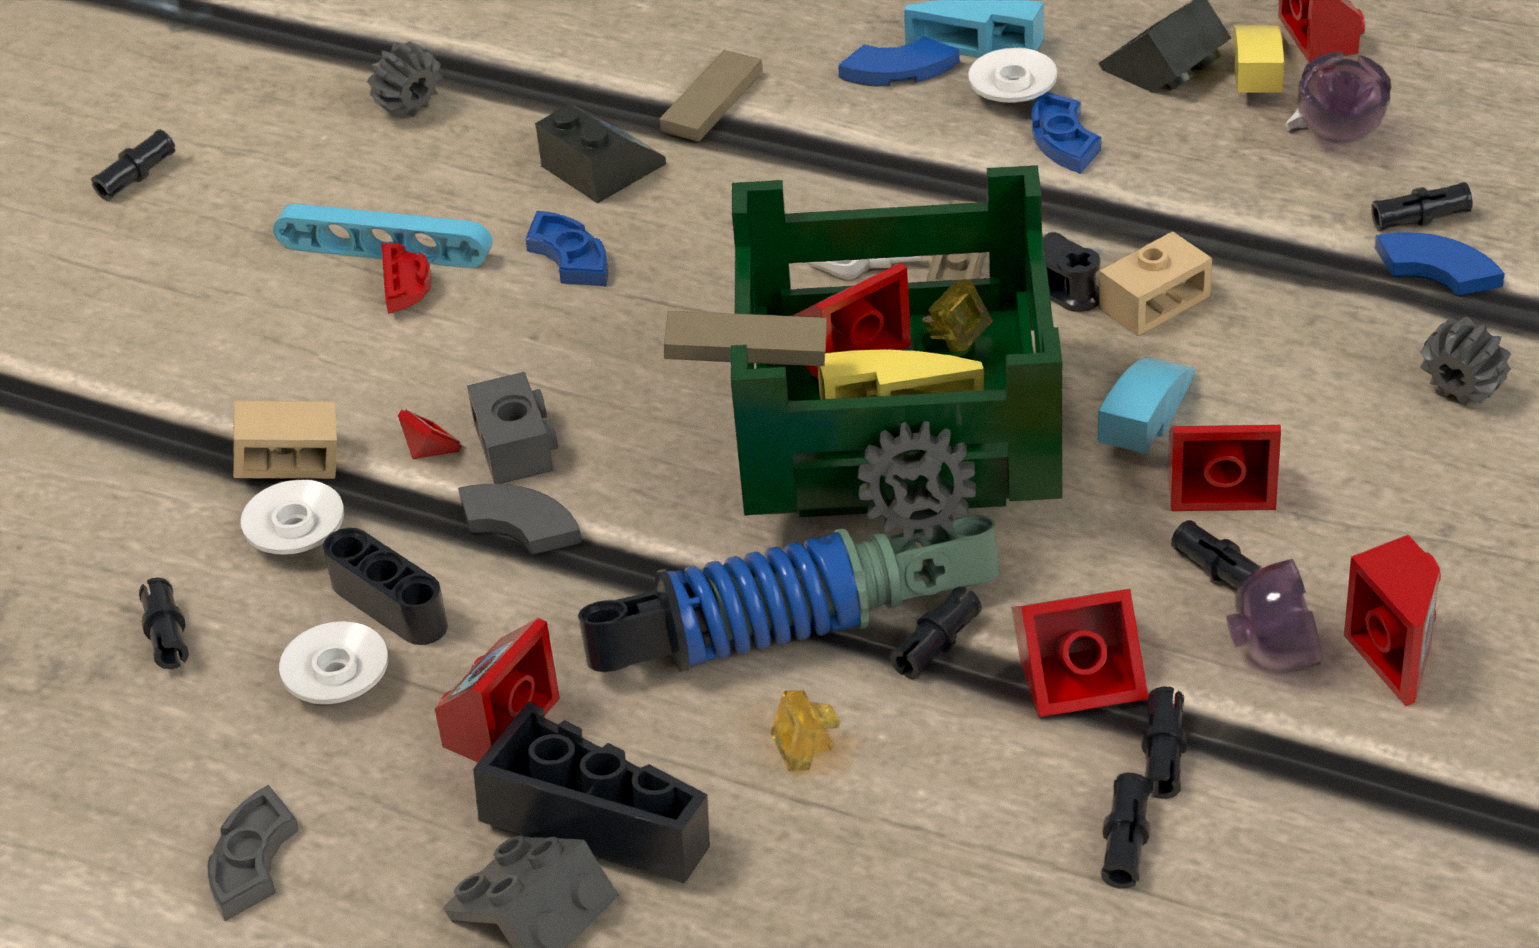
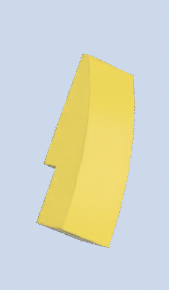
[1233,25,1284,93]
[818,350,984,399]

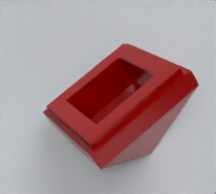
[398,409,462,459]

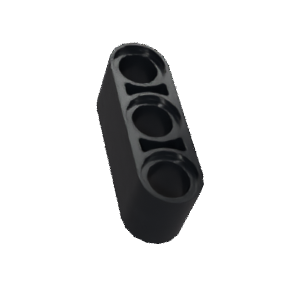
[323,527,448,645]

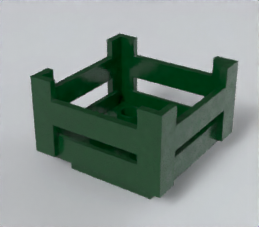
[730,165,1062,517]

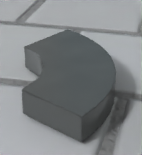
[458,483,582,555]
[208,784,299,921]

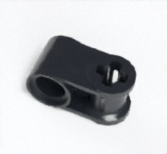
[1043,232,1101,312]

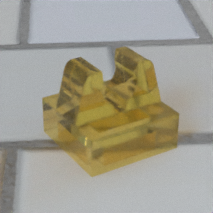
[922,279,993,352]
[770,690,840,771]

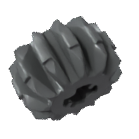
[367,41,443,118]
[1420,316,1511,404]

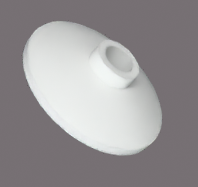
[968,48,1057,102]
[240,480,344,555]
[279,621,388,704]

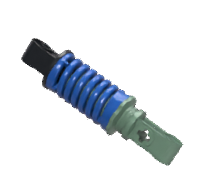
[578,515,1000,672]

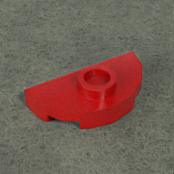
[381,243,432,314]

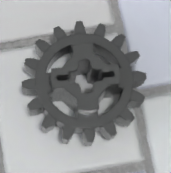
[858,421,976,540]

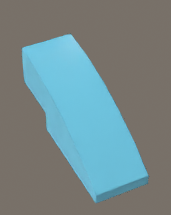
[904,0,1044,58]
[1098,357,1195,454]

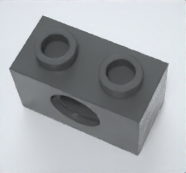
[467,372,558,484]

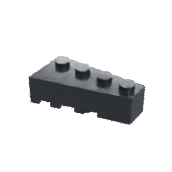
[473,701,710,884]

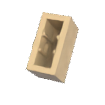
[1099,231,1212,336]
[233,401,337,479]

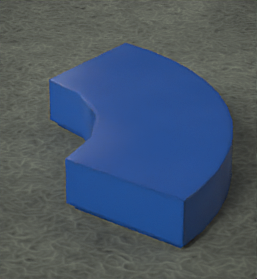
[838,37,960,86]
[1032,92,1101,174]
[525,211,608,286]
[1375,232,1505,296]

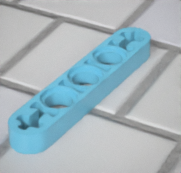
[273,204,493,268]

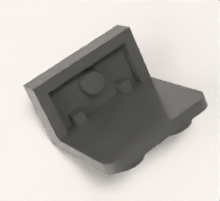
[443,836,619,948]

